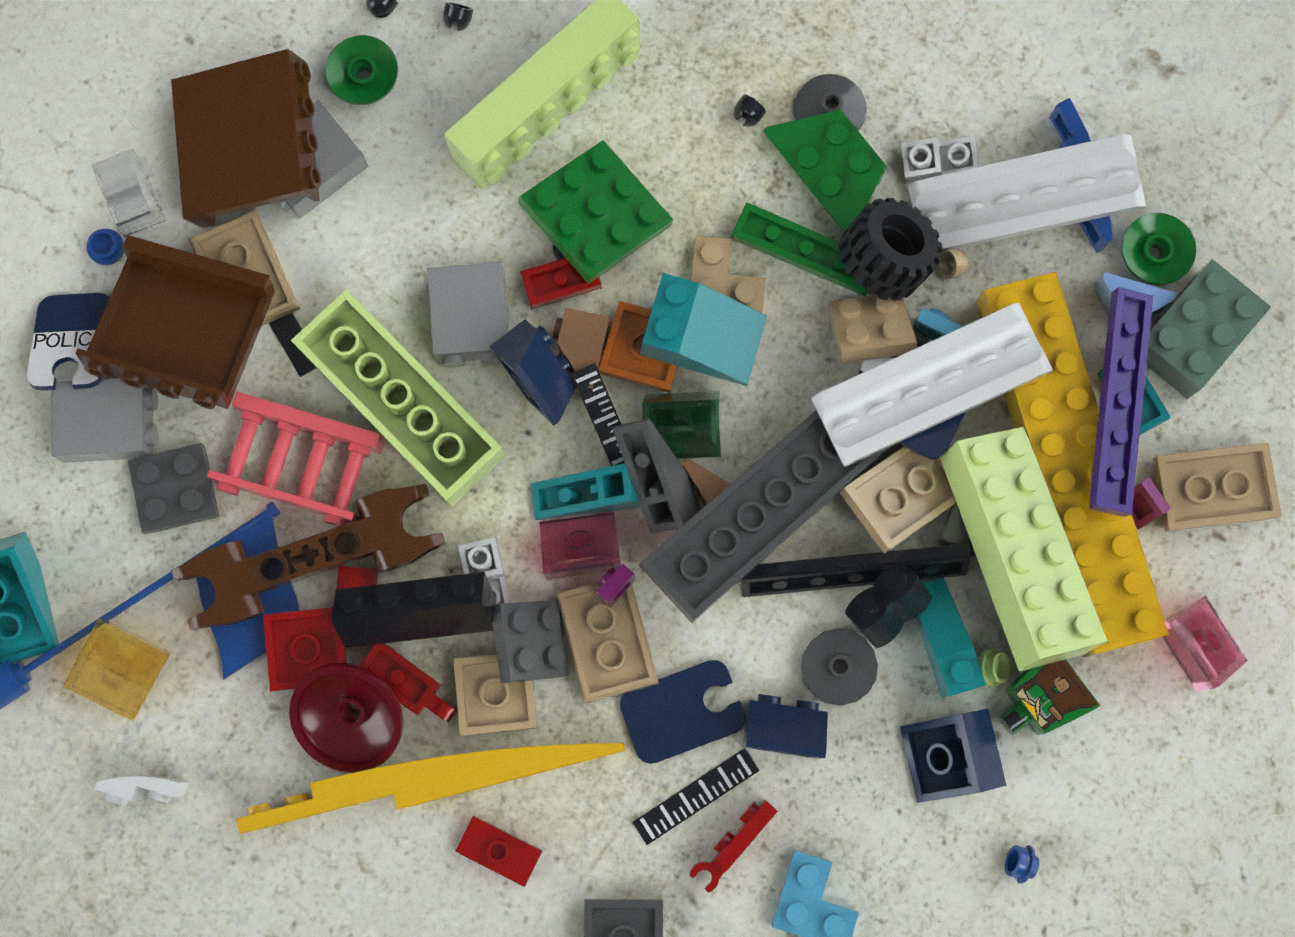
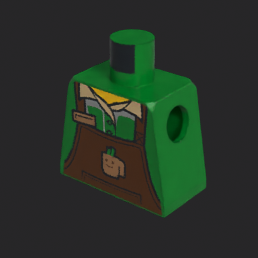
[999,659,1101,735]

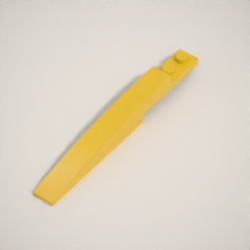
[236,743,626,834]

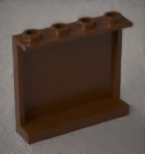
[171,49,321,228]
[75,235,275,409]

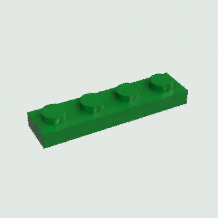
[731,202,867,296]

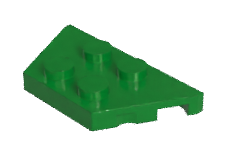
[763,109,887,232]

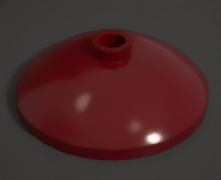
[289,663,403,773]

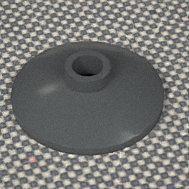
[794,74,867,131]

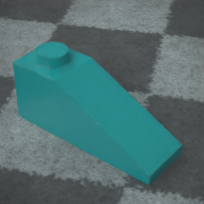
[531,463,641,520]
[916,578,986,698]

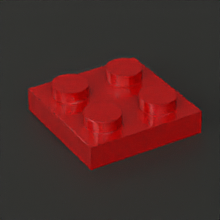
[263,607,347,692]

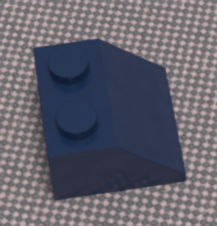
[489,320,576,426]
[742,694,828,759]
[900,708,1007,803]

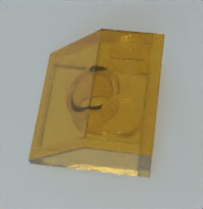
[63,618,172,721]

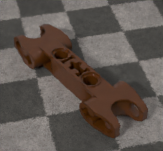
[171,484,446,631]

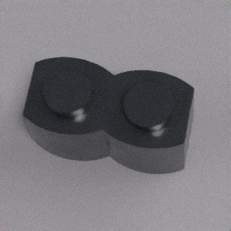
[845,561,932,649]

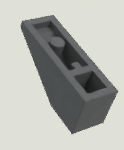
[613,419,700,534]

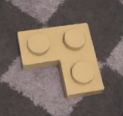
[691,236,766,313]

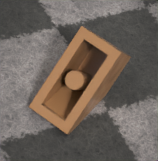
[553,308,610,389]

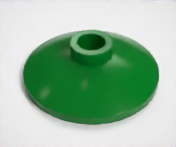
[325,35,398,105]
[1121,213,1196,285]

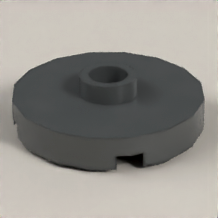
[800,628,878,706]

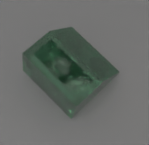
[642,391,721,458]

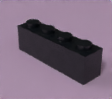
[331,572,497,648]

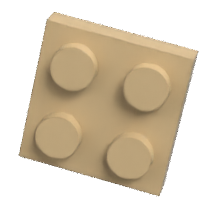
[828,295,917,363]
[453,654,538,736]

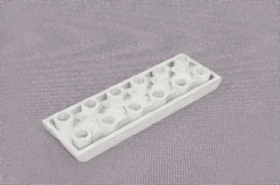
[908,134,1146,250]
[811,303,1053,467]

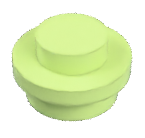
[978,648,1011,687]

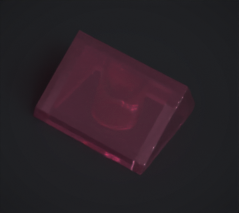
[539,512,621,580]
[1162,595,1248,691]

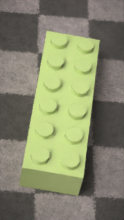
[444,0,640,190]
[291,289,506,507]
[940,427,1107,672]

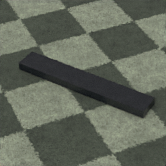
[740,544,971,597]

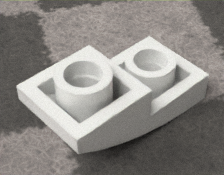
[901,136,979,180]
[458,537,511,604]
[94,776,189,806]

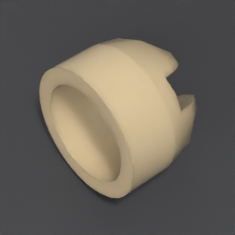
[937,248,969,279]

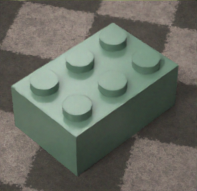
[1147,259,1271,399]

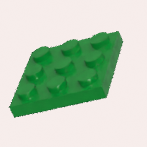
[518,140,673,284]

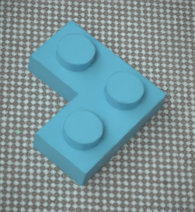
[772,850,859,937]

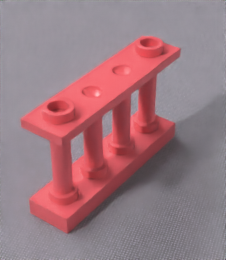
[207,391,386,527]

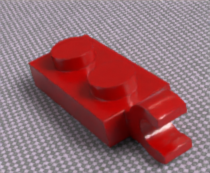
[359,643,458,723]
[689,800,778,893]

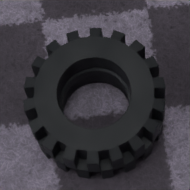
[838,198,943,301]

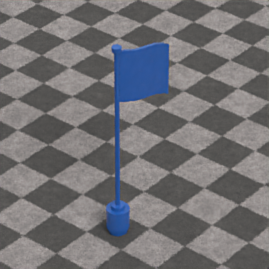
[0,501,300,710]

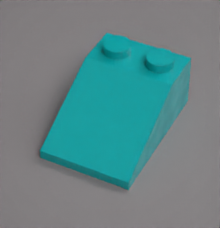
[639,273,767,386]
[0,532,59,664]

